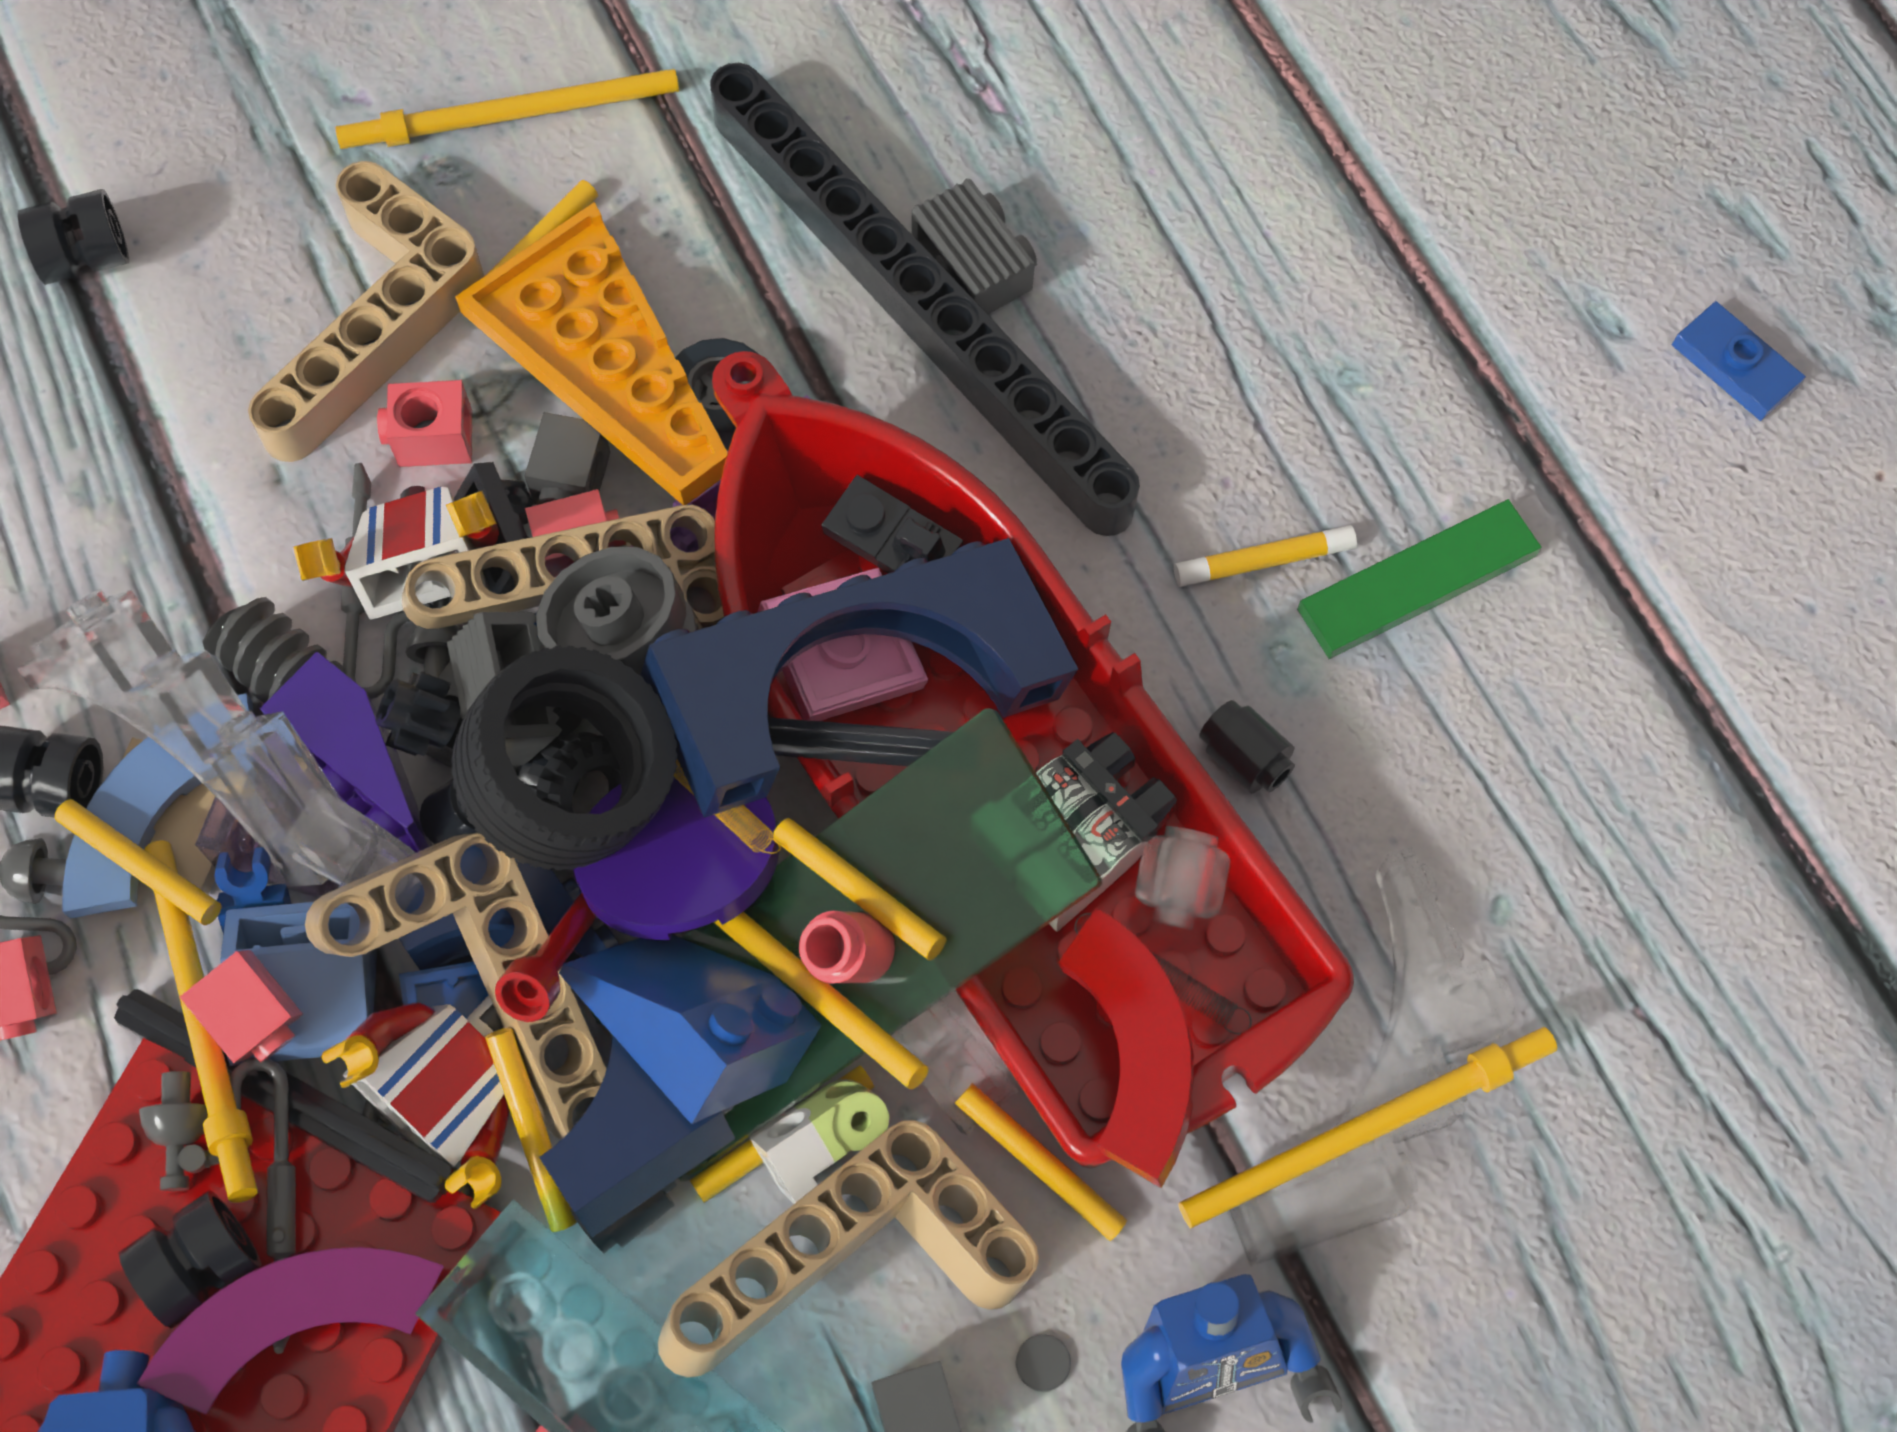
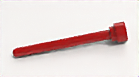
[495,892,597,1022]

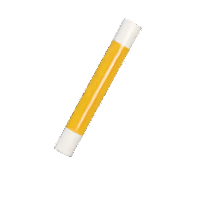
[1174,525,1357,587]

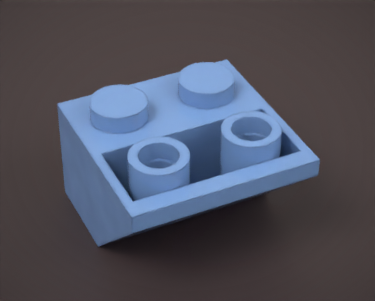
[220,902,377,1066]

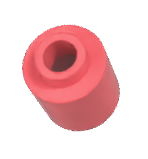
[799,911,895,983]

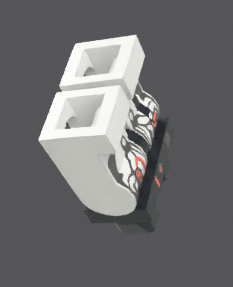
[972,732,1177,932]

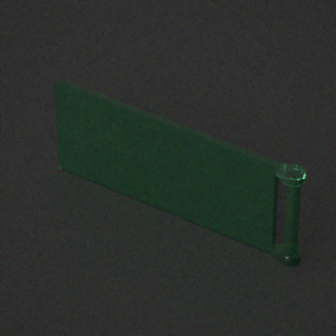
[588,708,1102,1182]

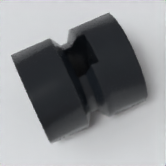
[17,189,129,285]
[0,726,104,818]
[118,1190,262,1329]

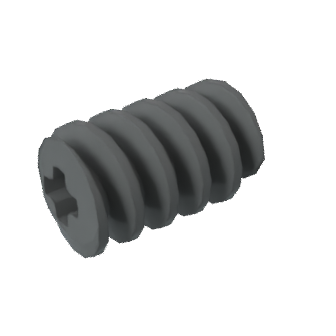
[202,597,344,703]

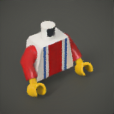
[293,486,499,620]
[321,995,510,1209]

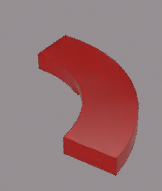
[1058,907,1194,1188]

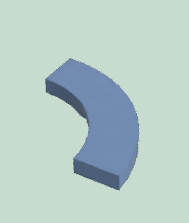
[62,693,258,919]

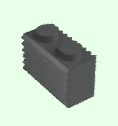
[911,178,1037,314]
[447,612,563,766]

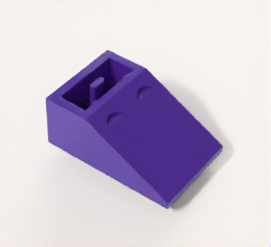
[260,652,433,860]

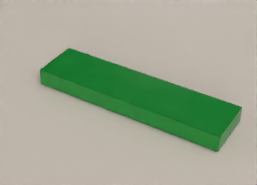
[1297,499,1542,659]

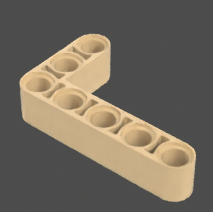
[248,161,484,462]
[402,505,724,629]
[305,833,606,1140]
[658,1120,1039,1377]

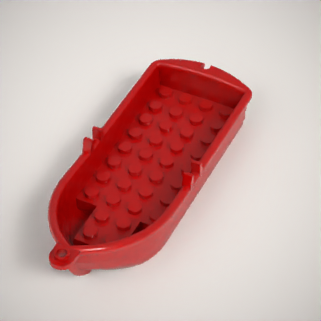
[712,351,1354,1168]

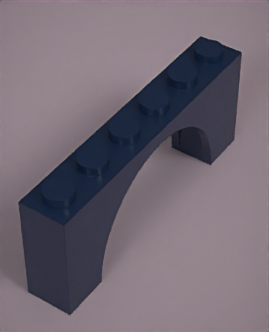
[641,538,1078,818]
[395,845,735,1237]

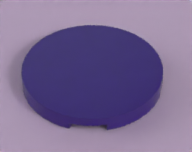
[574,765,780,940]

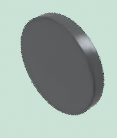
[1016,1334,1071,1392]

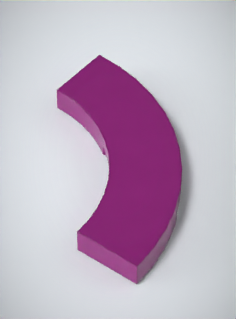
[137,1247,444,1414]

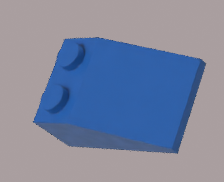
[559,934,822,1124]

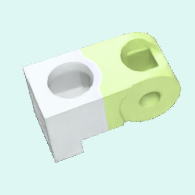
[748,1079,889,1204]

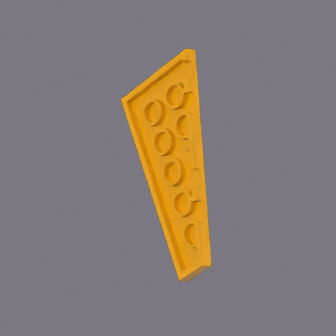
[455,202,728,505]

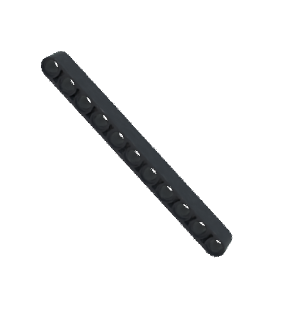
[710,62,1140,536]

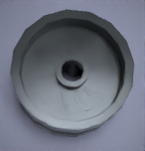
[536,547,703,675]

